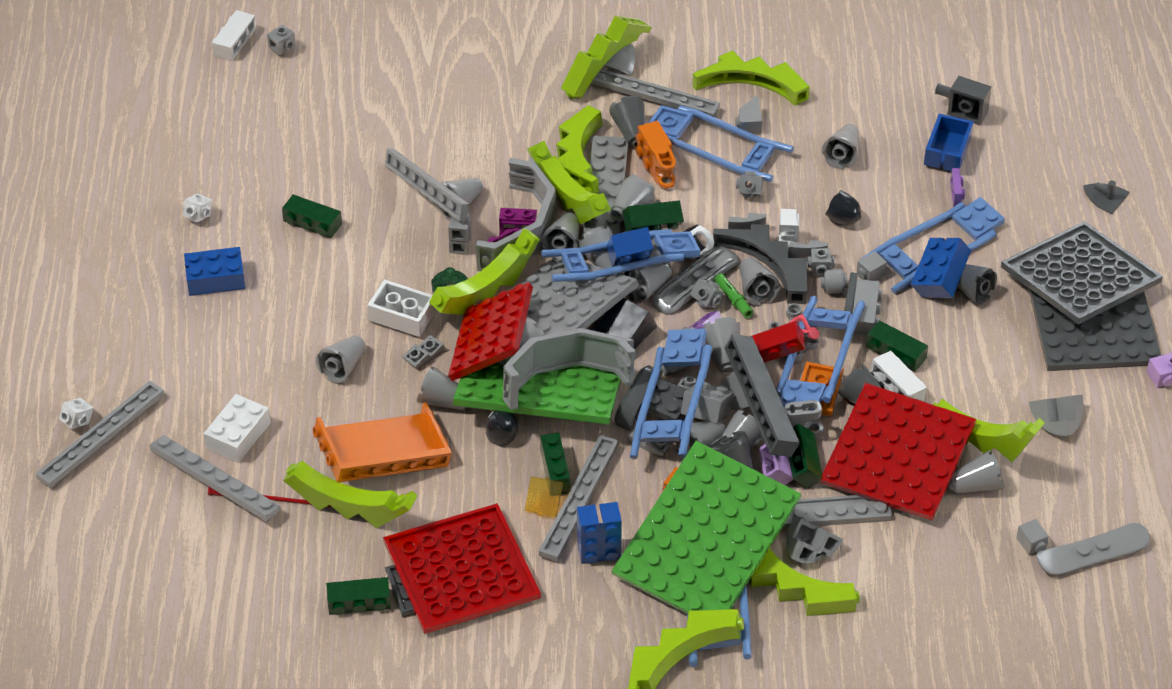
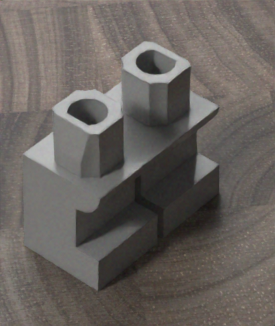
[448,211,471,255]

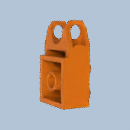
[636,121,676,189]

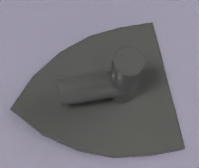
[1083,180,1129,214]

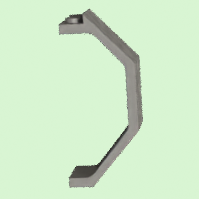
[476,156,556,271]
[503,328,636,410]

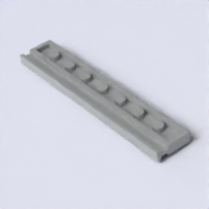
[782,495,892,529]

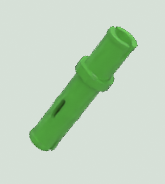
[715,273,753,318]

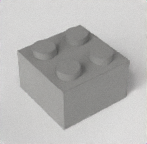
[681,382,734,423]

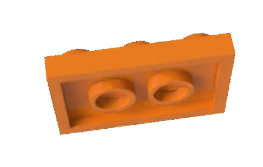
[801,361,844,417]

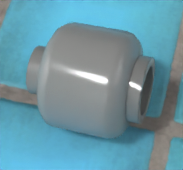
[820,269,848,294]

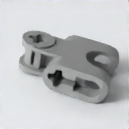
[784,400,824,440]

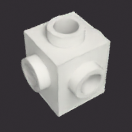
[183,193,213,222]
[59,398,93,429]

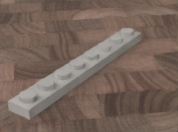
[591,69,720,117]
[385,148,469,221]
[36,381,164,488]
[150,435,280,522]
[539,435,618,562]

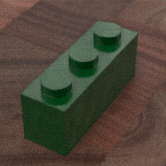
[282,194,342,238]
[622,200,684,232]
[866,320,928,372]
[789,424,823,489]
[540,433,570,496]
[326,577,391,615]

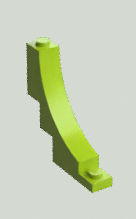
[561,16,652,99]
[556,105,603,194]
[527,141,611,224]
[429,229,540,315]
[933,398,1045,463]
[283,460,418,528]
[750,548,860,616]
[628,609,744,689]

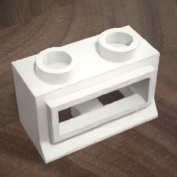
[779,209,799,250]

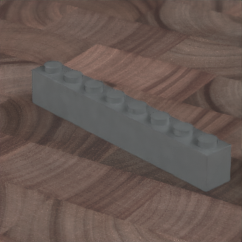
[724,334,799,457]

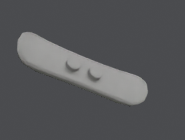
[653,246,740,315]
[1036,523,1150,576]

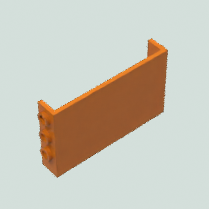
[313,402,452,483]

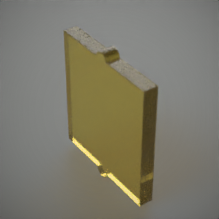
[524,476,563,517]

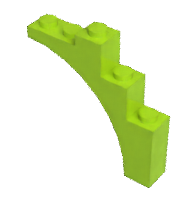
[692,50,810,106]

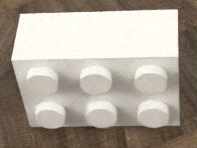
[367,279,436,337]
[203,394,271,463]

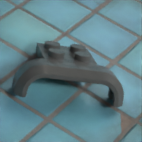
[614,365,686,431]

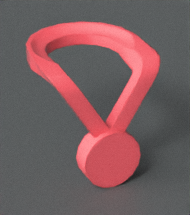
[789,314,819,340]

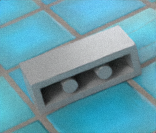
[852,279,882,335]

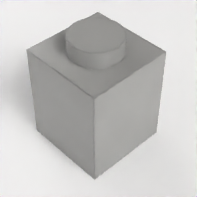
[857,251,887,281]
[1016,519,1049,556]

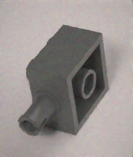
[935,75,992,125]

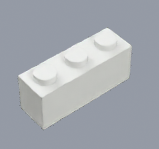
[212,10,256,61]
[870,351,927,401]

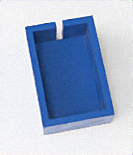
[924,113,974,171]
[606,227,653,267]
[911,238,971,298]
[184,247,245,296]
[577,502,622,564]

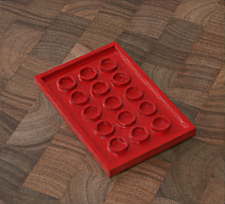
[448,282,533,381]

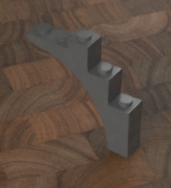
[713,224,807,304]

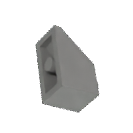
[735,96,762,134]

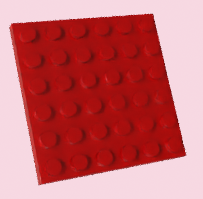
[820,383,977,521]
[383,503,541,634]

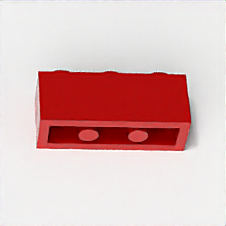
[751,321,805,363]

